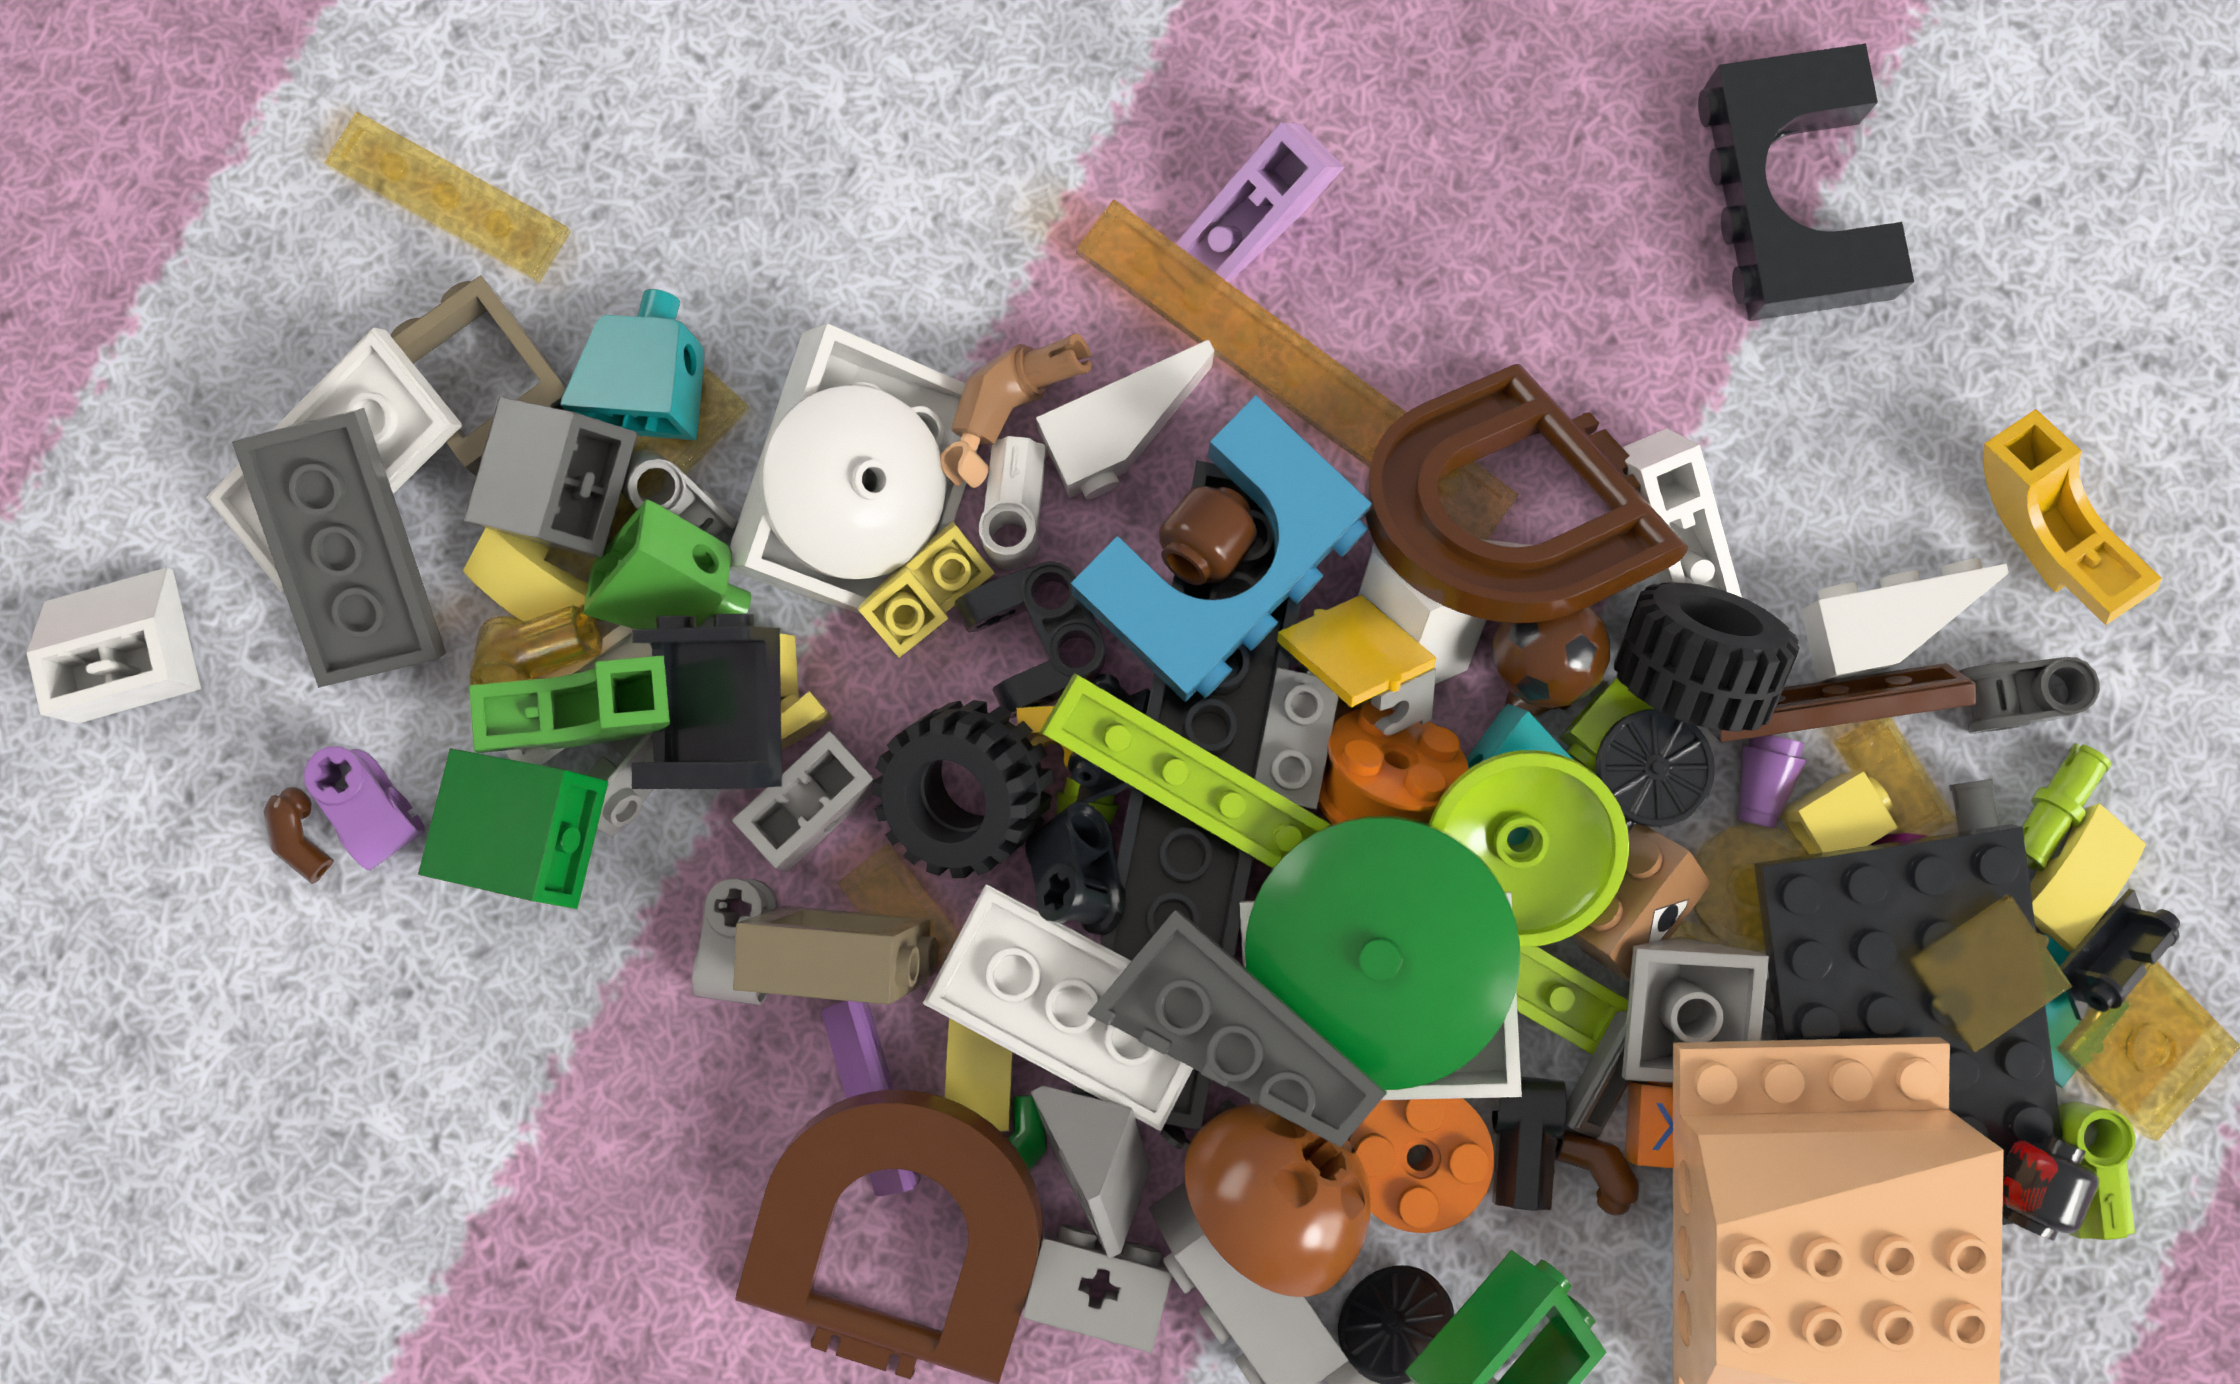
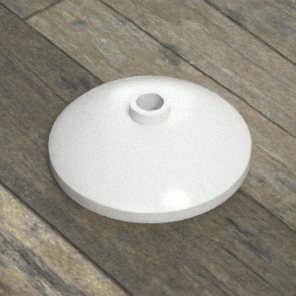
[759,386,946,579]

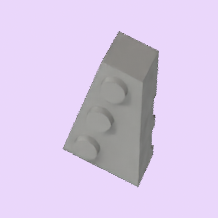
[1149,1182,1349,1384]

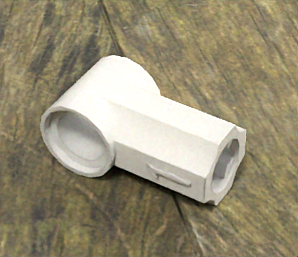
[979,436,1047,571]

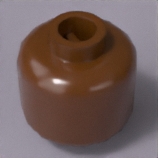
[1159,487,1257,585]

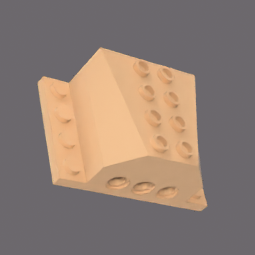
[1673,1037,2003,1384]

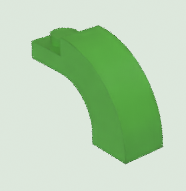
[469,655,670,753]

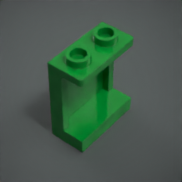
[418,748,609,909]

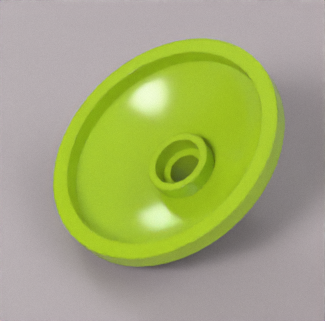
[1429,750,1629,947]

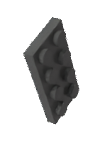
[232,408,446,688]

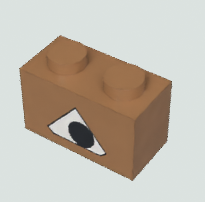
[1570,824,1712,983]

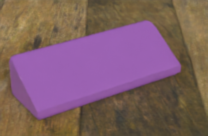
[821,1001,921,1196]

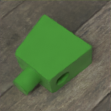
[583,499,751,629]

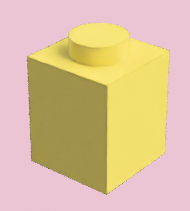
[1779,771,1898,855]

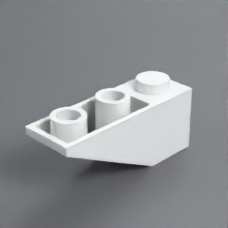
[1800,558,2009,682]

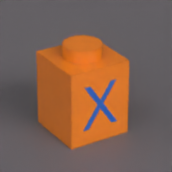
[1625,1081,1674,1168]

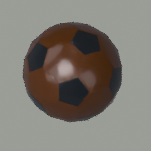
[1492,606,1610,708]

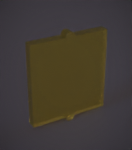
[1910,895,2072,1052]

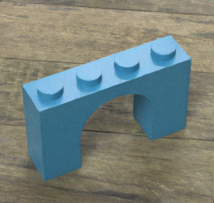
[1071,395,1372,702]

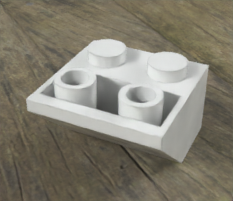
[26,567,201,724]

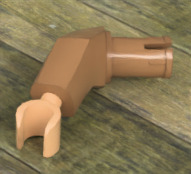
[940,333,1092,488]

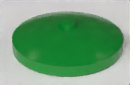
[1245,815,1520,1090]

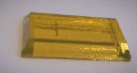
[1833,717,1957,836]

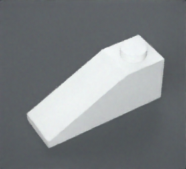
[1036,340,1214,499]
[1622,428,1742,597]

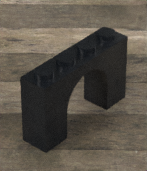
[1698,43,1914,321]

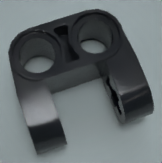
[955,561,1106,718]

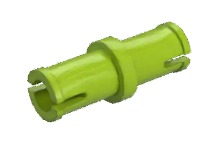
[2022,743,2112,871]

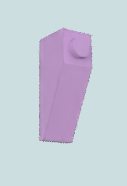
[1158,122,1345,307]

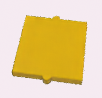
[1277,594,1437,707]

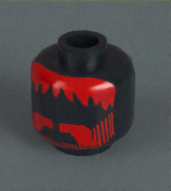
[2002,1133,2100,1241]

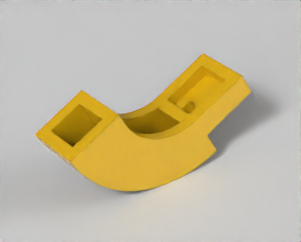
[1983,409,2162,625]

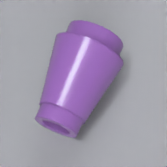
[1737,735,1807,828]

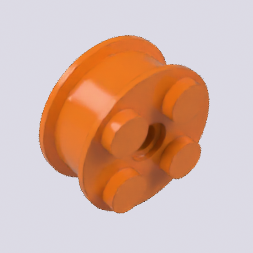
[1318,702,1469,824]
[1348,1098,1494,1233]

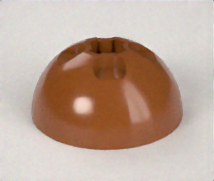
[1184,1102,1371,1297]

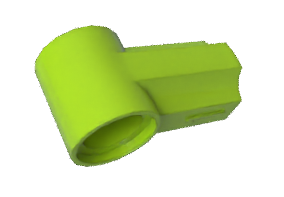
[2058,1101,2136,1240]

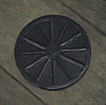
[1596,709,1715,827]
[1338,1265,1455,1384]

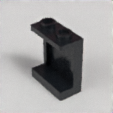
[631,614,782,789]

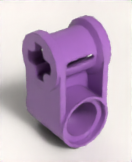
[304,746,425,871]

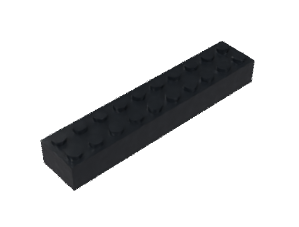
[1071,460,1302,1130]

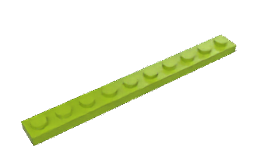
[1040,673,1628,1055]

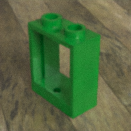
[1405,1250,1607,1384]

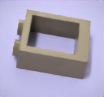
[390,275,567,476]
[733,906,938,1005]

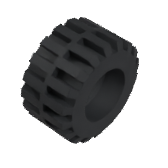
[1614,582,1800,732]
[872,700,1053,878]

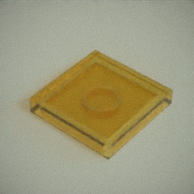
[2056,960,2240,1142]

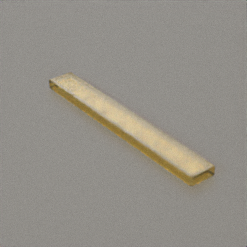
[1076,199,1519,540]

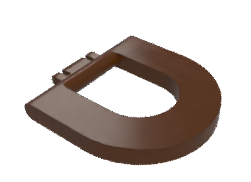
[1364,364,1688,623]
[735,1090,1043,1384]

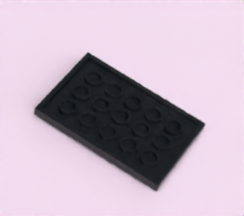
[1754,824,2063,1225]

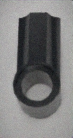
[1492,1076,1566,1211]

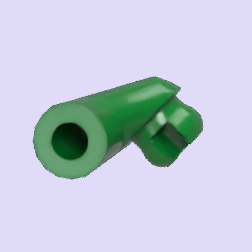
[1007,1095,1047,1171]

